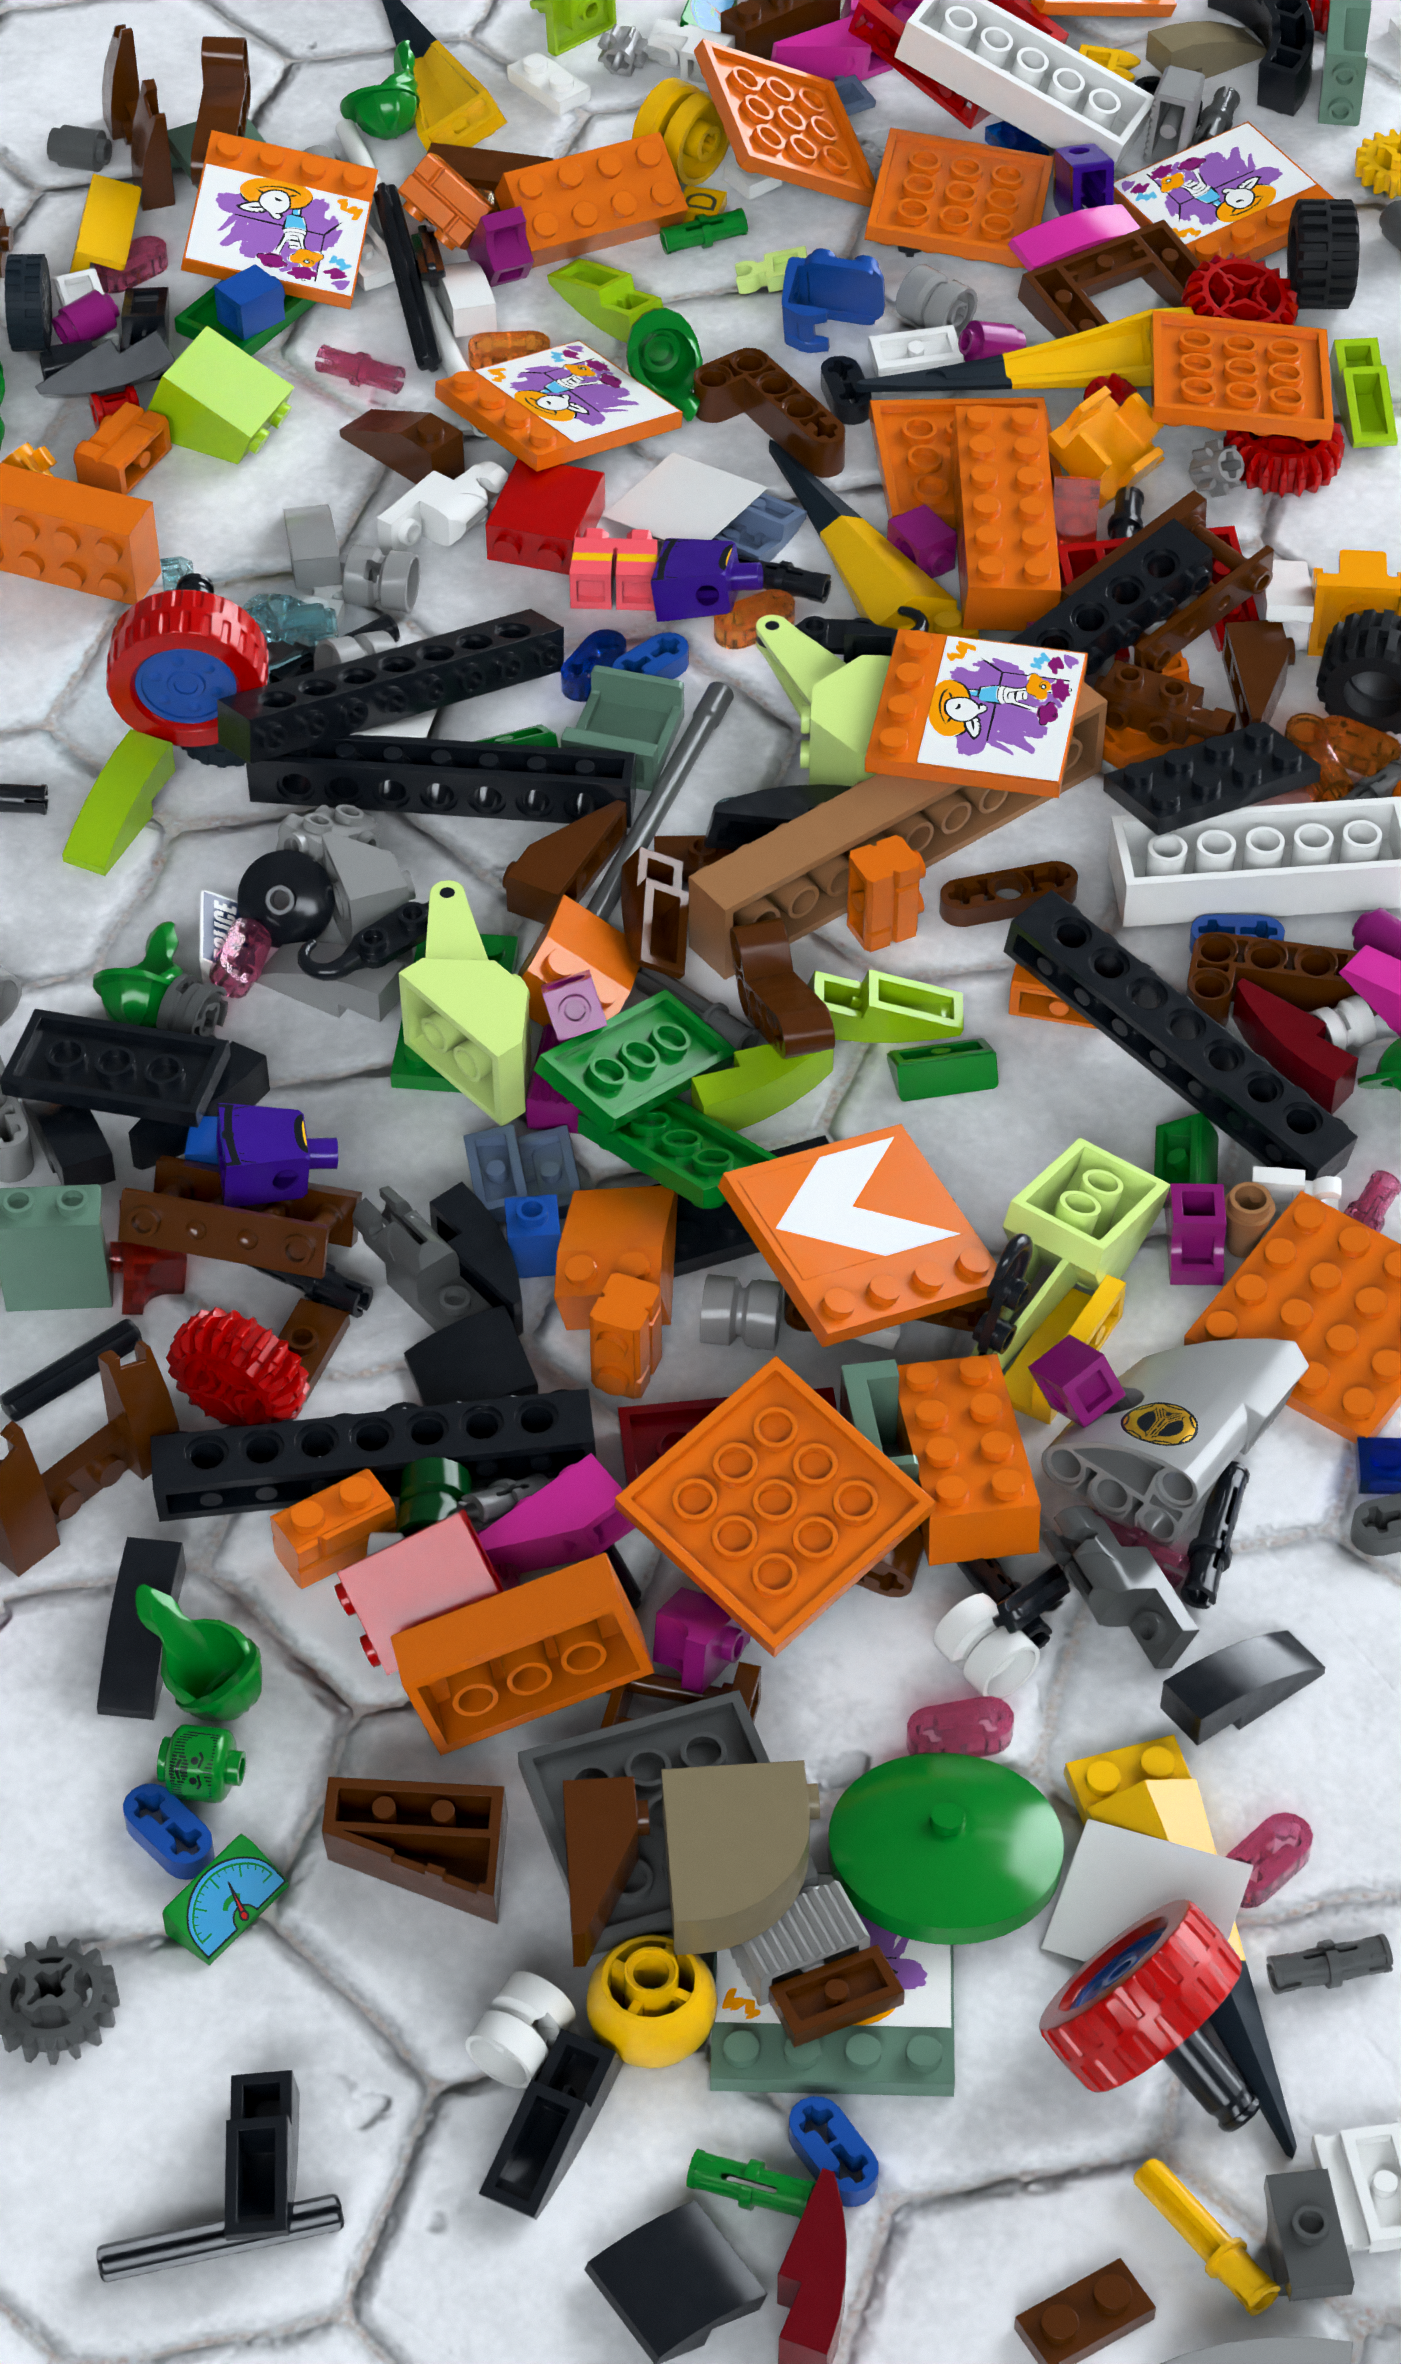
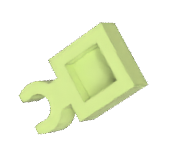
[735,246,808,294]

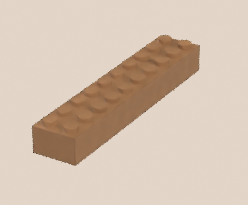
[688,682,1108,980]

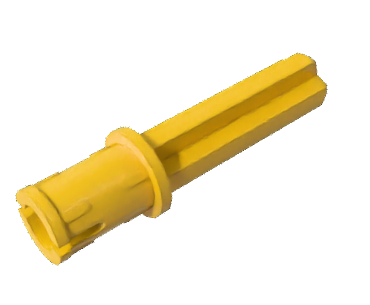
[1133,2158,1281,2316]

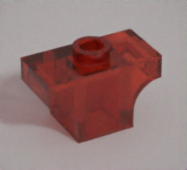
[1053,475,1101,545]
[109,1200,187,1315]

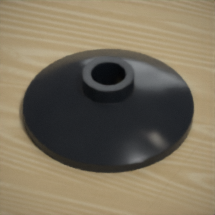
[237,850,335,948]

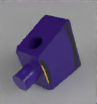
[1053,143,1114,216]
[651,538,763,622]
[216,1103,338,1207]

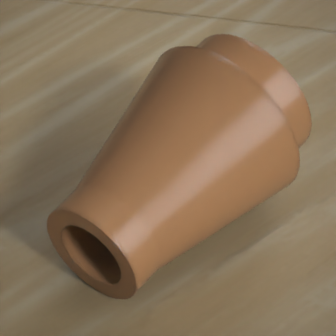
[1225,1182,1276,1258]

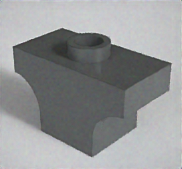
[1264,2168,1355,2302]

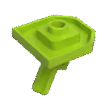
[529,0,617,57]

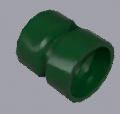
[396,1457,472,1537]

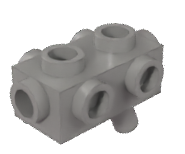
[276,804,381,895]

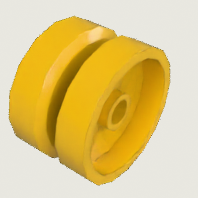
[632,77,730,186]

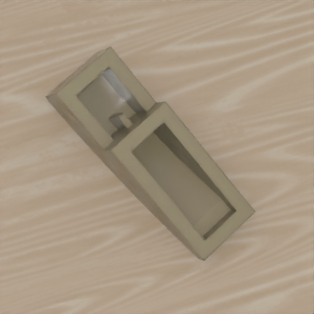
[1146,21,1267,79]

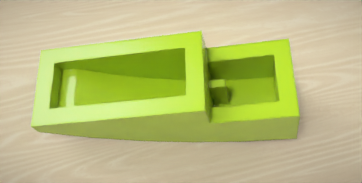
[547,258,664,343]
[1329,337,1398,448]
[62,729,176,876]
[807,969,964,1043]
[691,1044,834,1132]

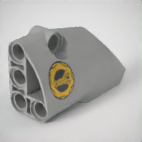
[1041,1339,1309,1548]

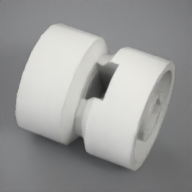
[933,1593,1040,1702]
[465,1971,576,2089]

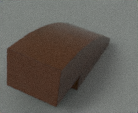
[621,847,689,979]

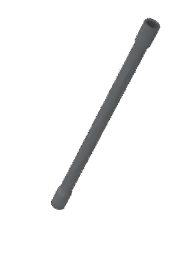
[586,682,734,922]

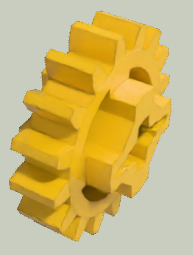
[1355,129,1401,199]

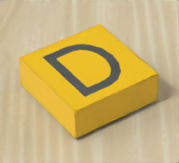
[681,185,727,223]

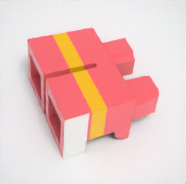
[569,528,658,611]

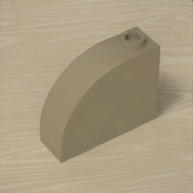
[661,1760,820,1955]

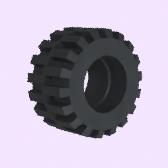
[1287,199,1360,309]
[1316,609,1401,736]

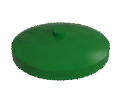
[828,1752,1064,1945]

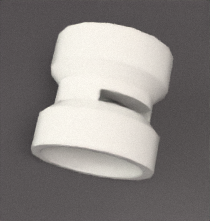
[1309,995,1377,1051]

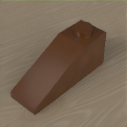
[339,409,465,484]
[1222,620,1295,729]
[502,800,627,924]
[563,1776,650,1967]

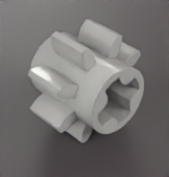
[597,23,648,77]
[1188,439,1245,498]

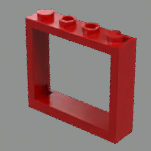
[848,0,1069,130]

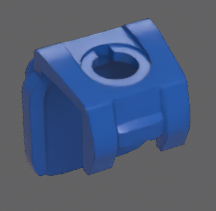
[781,248,885,353]

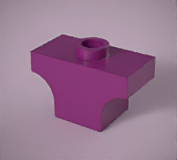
[467,206,534,287]
[1164,1183,1227,1285]
[652,1587,751,1694]

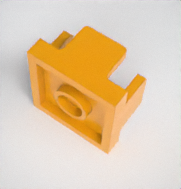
[1047,386,1165,510]
[1307,549,1401,656]

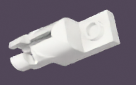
[648,18,735,92]
[377,461,509,556]

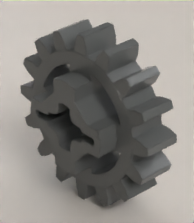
[0,1936,120,2065]

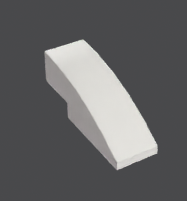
[436,261,497,337]

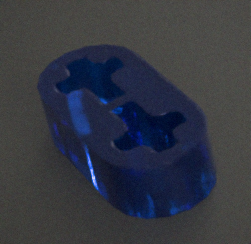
[561,629,627,702]

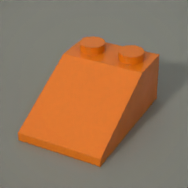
[517,894,640,1027]
[554,1185,678,1330]

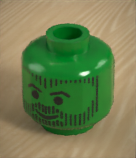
[157,1724,246,1803]

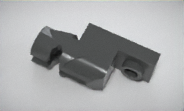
[352,1186,493,1332]
[1042,1506,1200,1669]

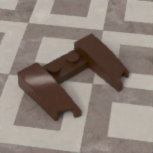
[102,24,175,211]
[1017,219,1201,339]
[0,1340,180,1577]

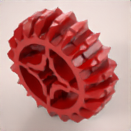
[1181,252,1299,326]
[1223,422,1345,498]
[166,1307,311,1426]

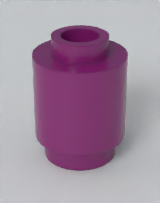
[52,289,120,343]
[958,320,1026,362]
[1352,908,1401,961]

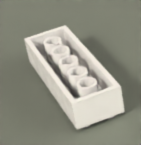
[894,0,1154,171]
[1107,797,1401,927]

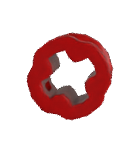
[89,385,140,431]

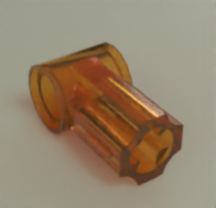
[1284,713,1354,802]

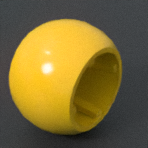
[586,1934,718,2069]

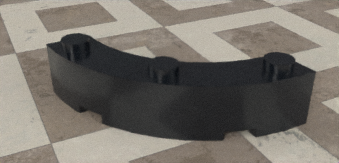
[1208,0,1314,117]

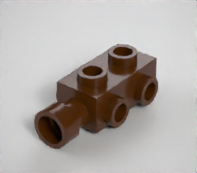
[1093,660,1236,745]

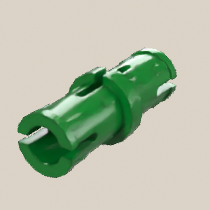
[659,208,748,255]
[686,2149,816,2220]

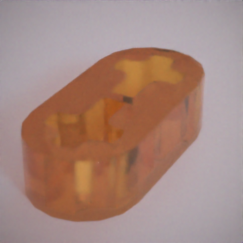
[468,331,551,370]
[714,589,795,650]
[1315,716,1401,777]

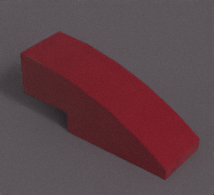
[1232,978,1359,1115]
[777,2168,847,2364]

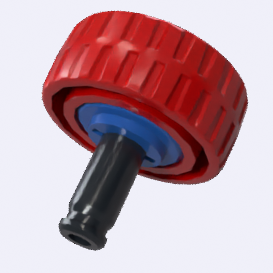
[106,573,268,747]
[1039,1899,1260,2133]

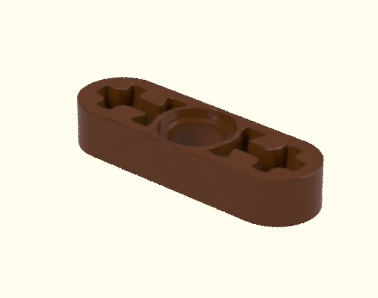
[939,861,1078,927]

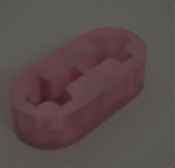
[94,236,168,294]
[209,918,272,998]
[906,1696,1014,1757]
[1226,1812,1313,1908]

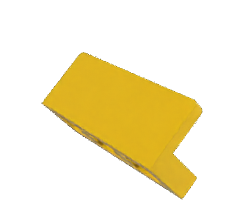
[69,173,142,273]
[1004,1274,1126,1425]

